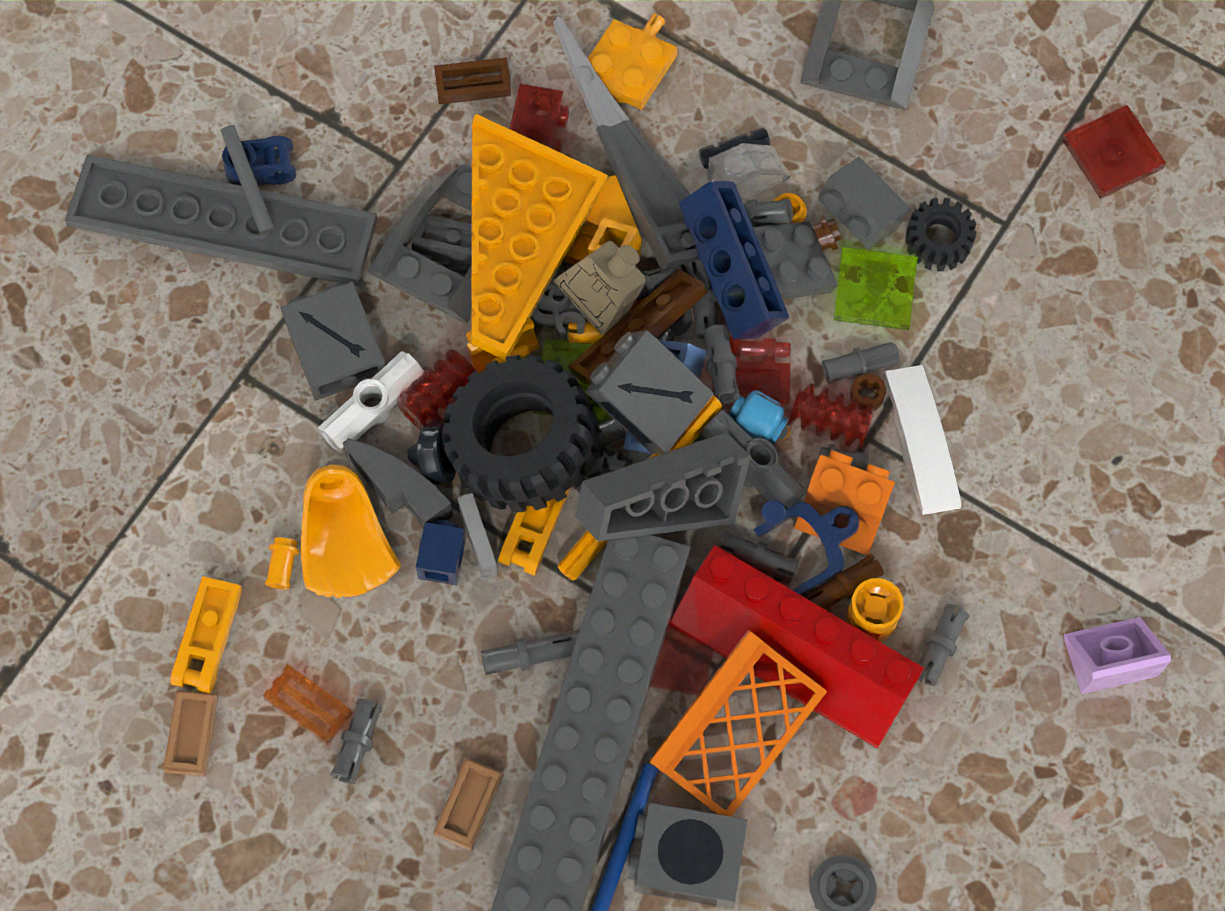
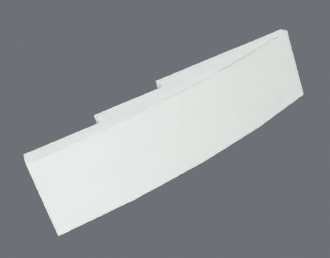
[885,365,961,515]

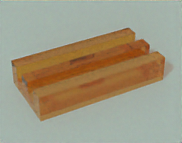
[262,664,353,745]

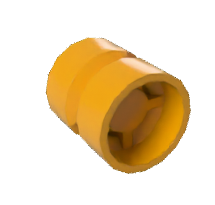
[846,578,904,642]

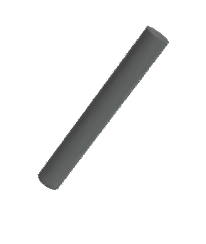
[221,125,274,235]

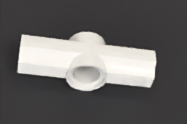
[318,351,426,454]

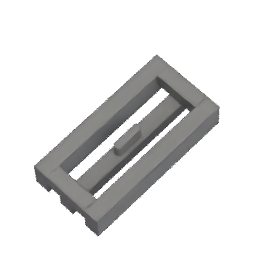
[457,493,498,581]

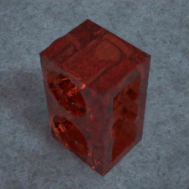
[509,84,569,153]

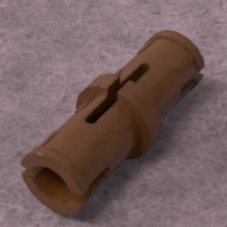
[804,553,884,610]

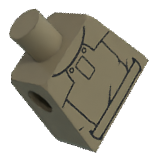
[554,241,646,335]

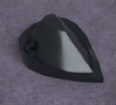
[407,417,457,485]

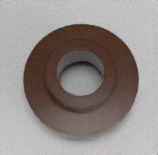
[811,215,842,252]

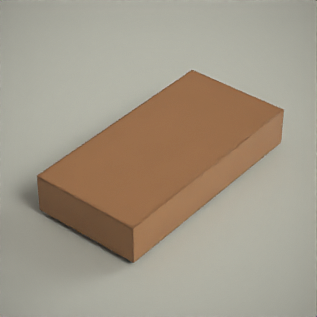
[163,690,218,777]
[433,758,504,851]

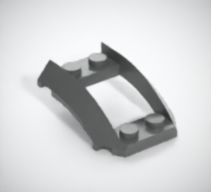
[800,0,935,111]
[368,164,472,324]

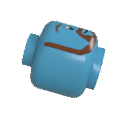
[729,390,788,445]

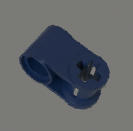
[222,136,297,186]

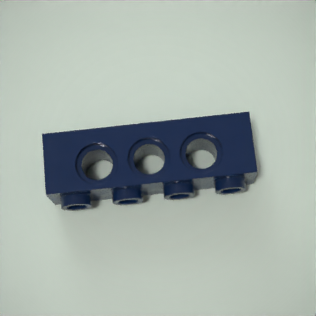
[679,181,790,340]

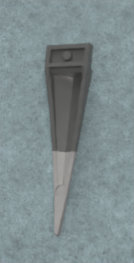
[553,16,699,269]

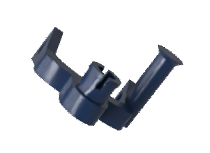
[753,500,860,596]

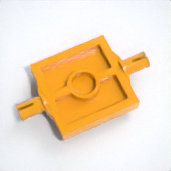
[588,13,678,110]

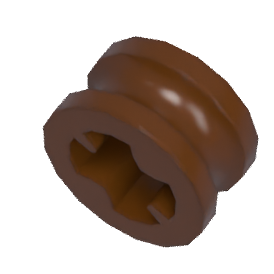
[850,373,886,412]

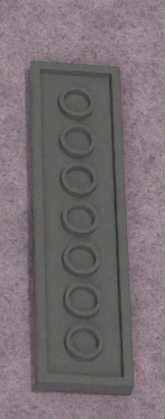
[65,155,378,287]

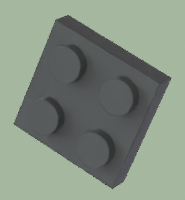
[753,222,838,299]

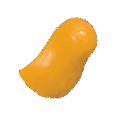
[301,464,401,598]

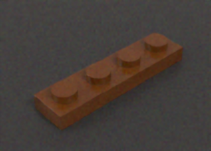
[568,269,707,386]

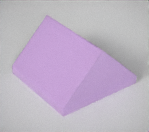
[1064,617,1171,694]

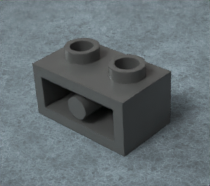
[817,157,911,250]

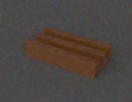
[434,57,511,105]

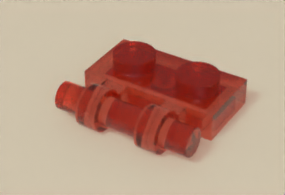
[712,336,791,405]

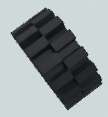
[905,198,977,271]

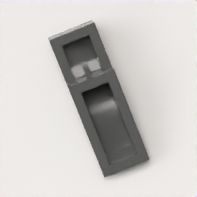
[343,439,453,529]

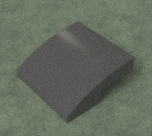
[412,215,471,277]

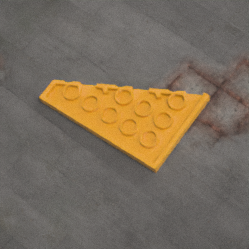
[471,114,608,360]

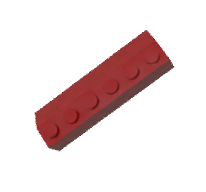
[670,545,924,749]

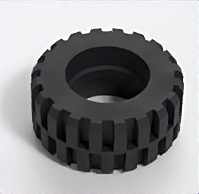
[442,355,600,512]

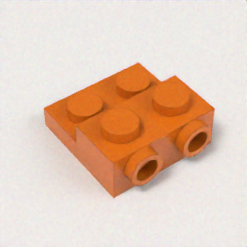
[794,450,896,555]

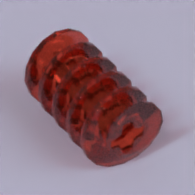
[397,349,479,430]
[787,382,873,451]

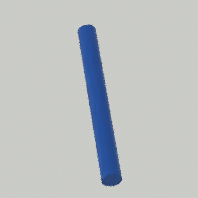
[591,763,659,911]

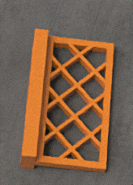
[649,631,827,817]

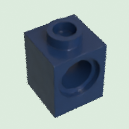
[416,520,466,586]

